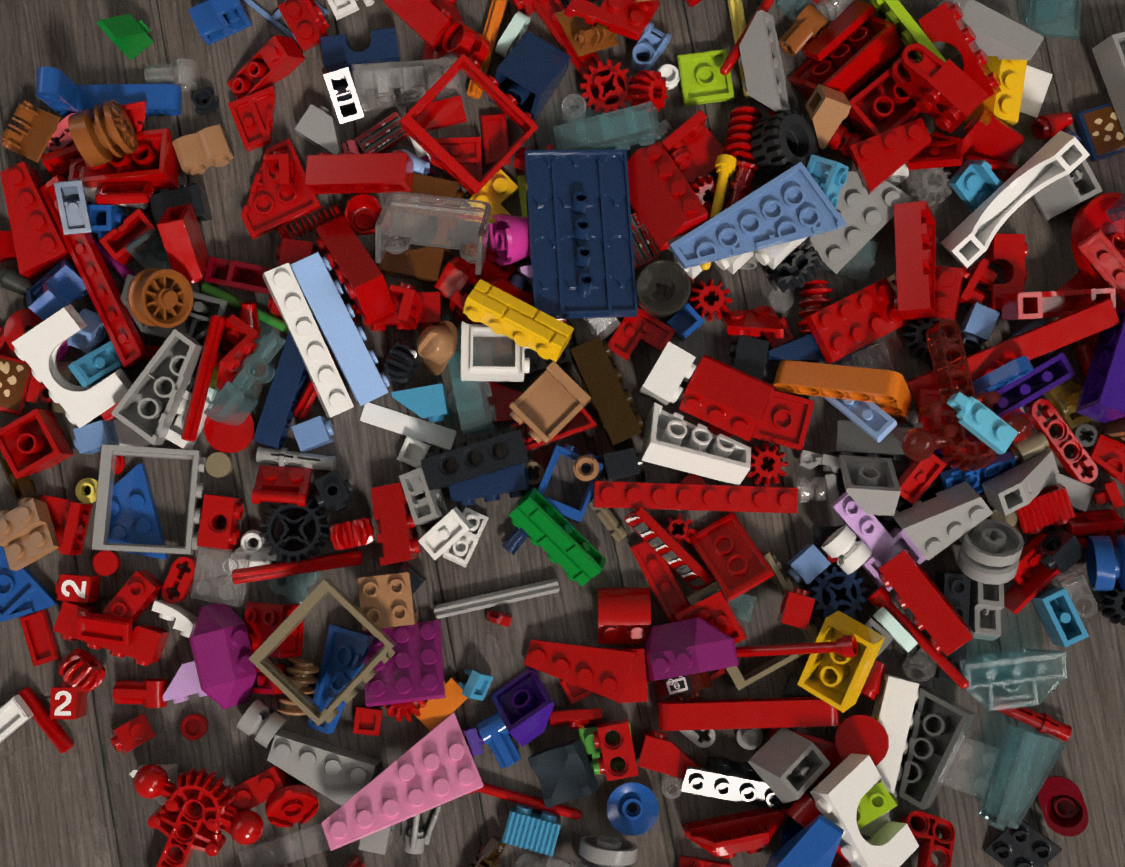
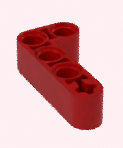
[898,810,955,867]

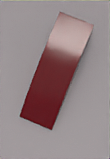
[204,256,273,295]

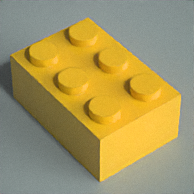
[797,610,885,713]

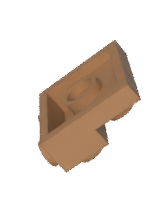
[0,497,60,571]

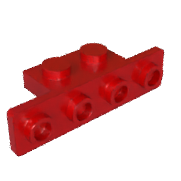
[1004,532,1089,614]

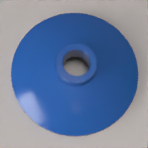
[606,782,659,836]

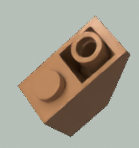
[805,84,852,149]

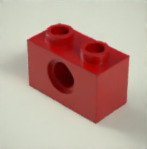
[197,494,244,550]

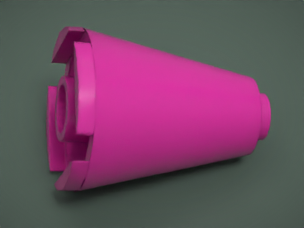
[489,214,530,266]

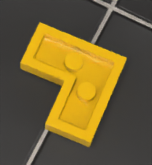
[465,169,519,229]

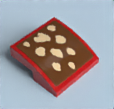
[0,355,33,416]

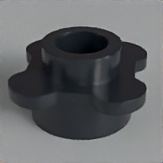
[191,87,219,115]

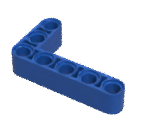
[36,66,182,116]

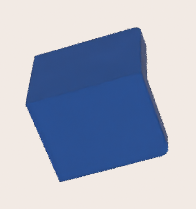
[666,302,704,342]

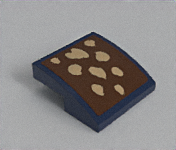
[1075,103,1125,162]

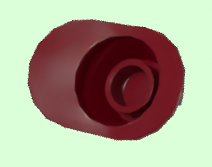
[1037,776,1089,837]

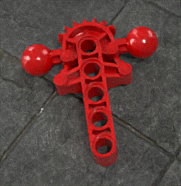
[133,764,264,867]

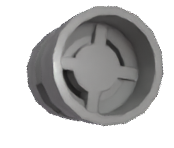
[236,699,287,749]

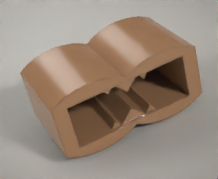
[172,125,234,176]

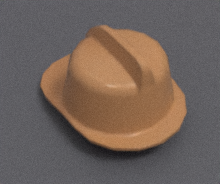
[417,321,458,376]

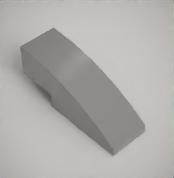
[968,579,1004,641]

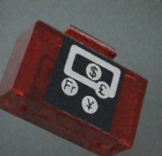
[654,671,712,703]

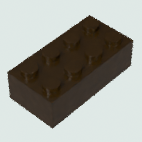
[570,337,644,448]

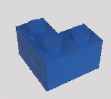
[188,0,253,45]
[26,258,88,321]

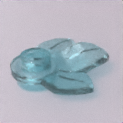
[268,556,321,604]

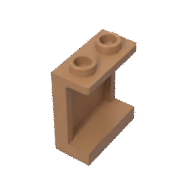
[509,361,591,445]

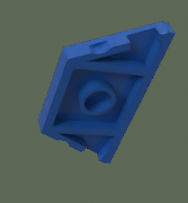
[109,463,169,559]
[0,546,60,622]

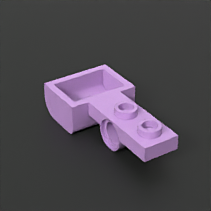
[830,492,926,592]

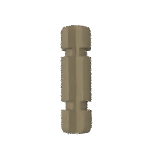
[589,499,627,542]

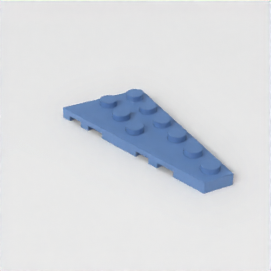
[670,162,847,269]

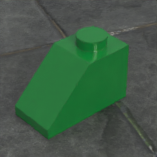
[97,14,154,61]

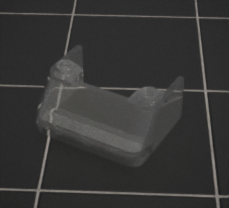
[375,192,491,275]

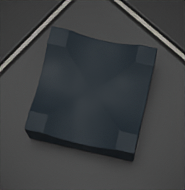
[527,738,599,808]

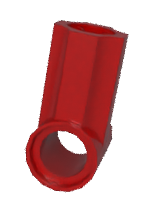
[113,678,168,708]

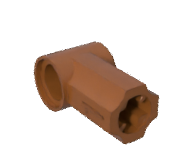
[778,4,829,57]

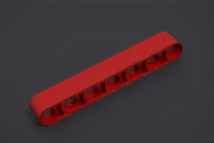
[658,697,840,731]

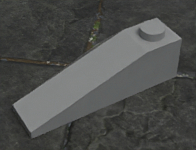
[932,0,1044,60]

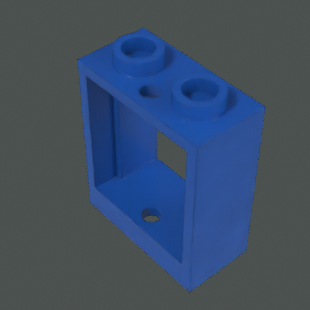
[538,443,604,522]

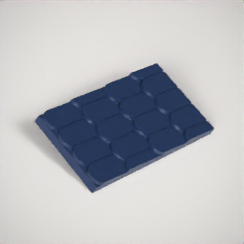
[524,150,638,319]

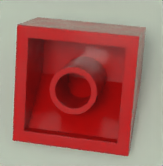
[0,408,75,479]

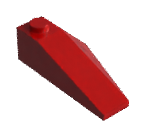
[68,128,179,191]

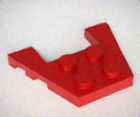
[564,0,661,41]

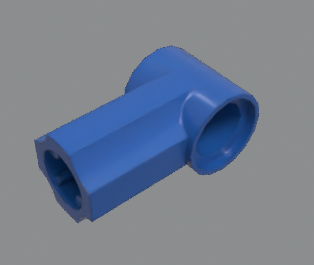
[476,712,521,769]

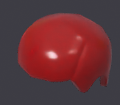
[345,193,384,236]

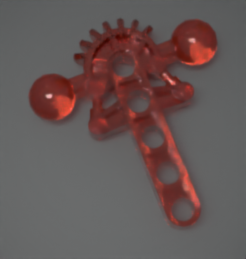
[901,318,1032,471]

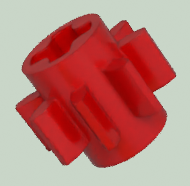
[664,514,696,545]

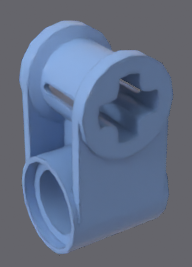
[630,22,672,74]

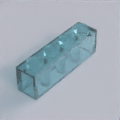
[553,102,662,151]
[448,328,498,436]

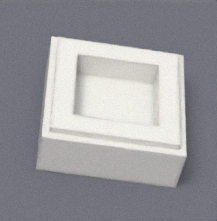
[397,436,431,468]

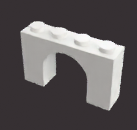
[12,304,133,428]
[810,754,919,867]

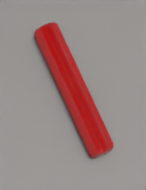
[17,687,74,754]

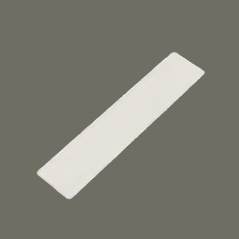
[360,402,457,450]

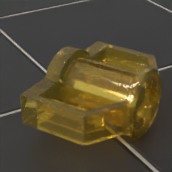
[1046,379,1092,430]

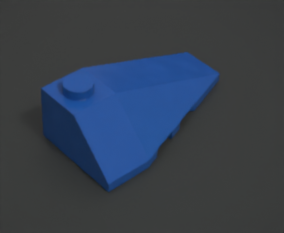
[766,814,844,867]

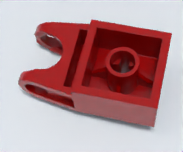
[891,43,989,134]

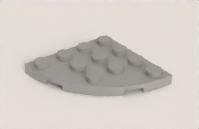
[803,171,911,274]

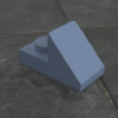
[54,179,92,235]

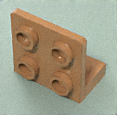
[357,572,419,630]

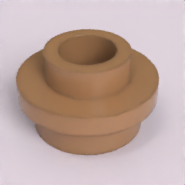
[573,455,599,481]

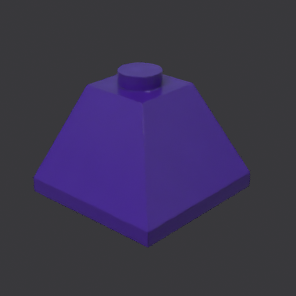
[490,667,555,747]

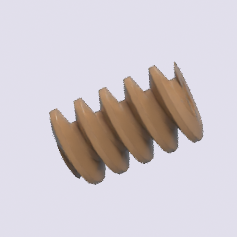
[277,657,320,716]

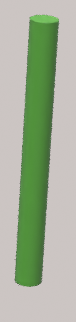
[201,282,289,334]

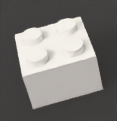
[640,342,696,407]

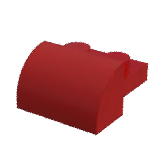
[598,588,651,644]

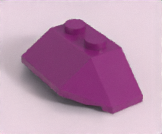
[189,601,257,709]
[644,617,739,682]

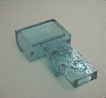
[203,331,286,426]

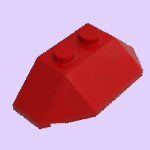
[682,805,789,859]

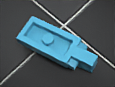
[947,392,1018,454]

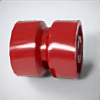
[442,21,490,65]

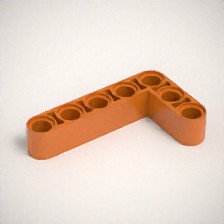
[773,360,913,424]

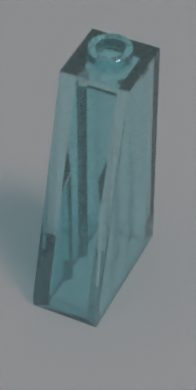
[979,724,1066,830]

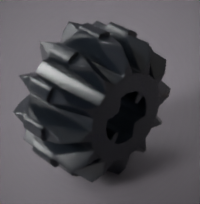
[902,317,948,360]
[384,339,422,385]
[1097,581,1125,626]

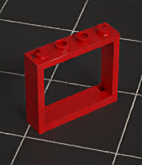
[399,53,539,197]

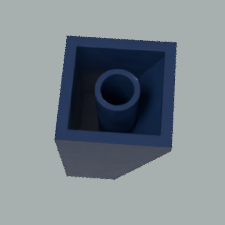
[489,31,571,121]

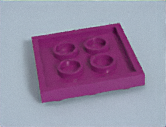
[363,620,446,707]

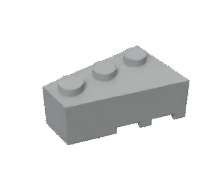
[892,481,993,561]

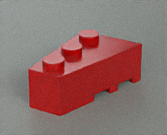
[370,482,421,566]

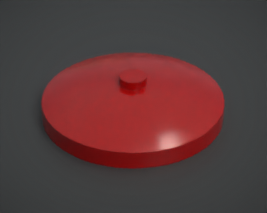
[1071,192,1125,295]

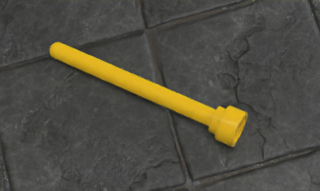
[700,154,737,270]

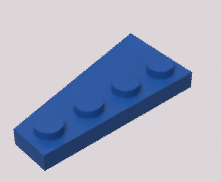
[307,624,375,734]

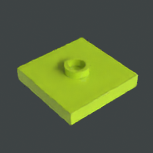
[677,49,734,107]

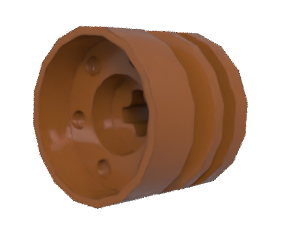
[68,99,138,167]

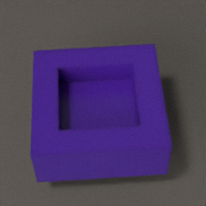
[461,726,484,757]

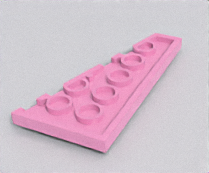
[321,713,483,851]

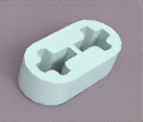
[495,11,530,58]
[873,607,918,652]

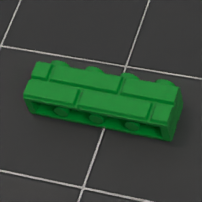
[508,487,606,586]

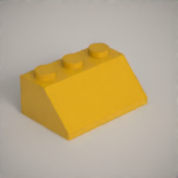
[961,56,1027,128]

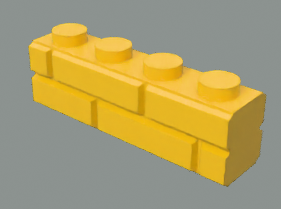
[463,279,574,362]

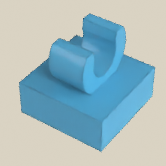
[458,669,494,701]

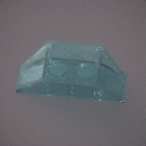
[962,649,1068,711]

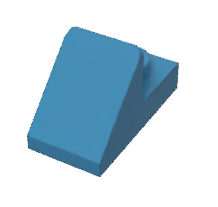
[68,341,122,388]

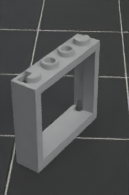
[92,444,206,555]

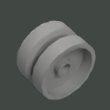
[958,519,1024,585]
[577,835,638,867]

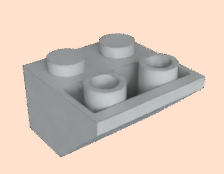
[1032,159,1103,221]
[748,728,831,804]

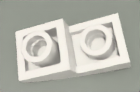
[443,507,489,568]
[151,599,197,638]

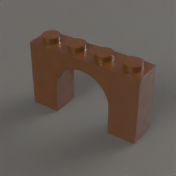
[378,173,464,285]

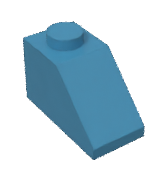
[391,383,450,423]

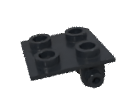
[983,814,1062,867]

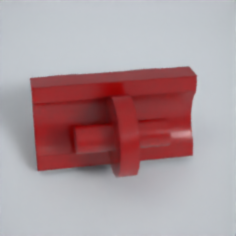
[958,258,998,305]

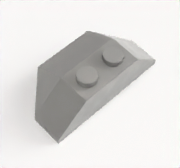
[739,10,790,112]

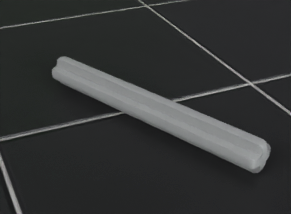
[434,578,560,619]

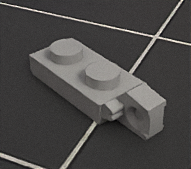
[798,450,841,474]

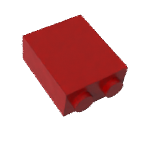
[157,203,209,284]

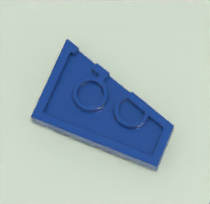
[940,451,1017,494]

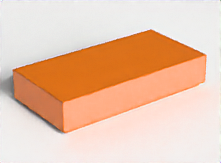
[414,677,468,732]

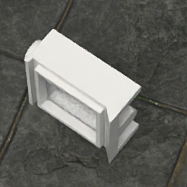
[461,322,530,382]

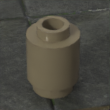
[1007,431,1049,464]

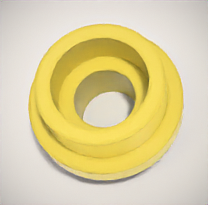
[75,478,98,503]

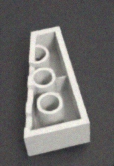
[641,402,751,486]

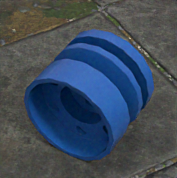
[1086,535,1125,591]

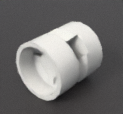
[821,524,872,575]

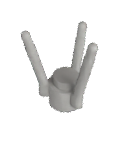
[401,805,441,854]

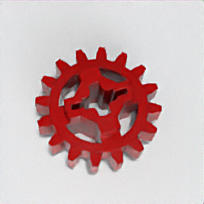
[580,60,632,117]

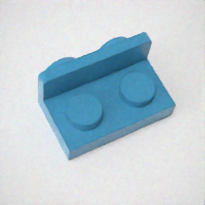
[806,154,849,208]
[948,159,1004,213]

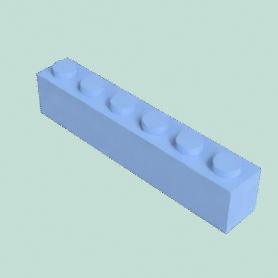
[290,252,390,407]

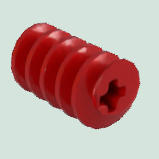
[724,106,762,164]
[797,280,833,335]

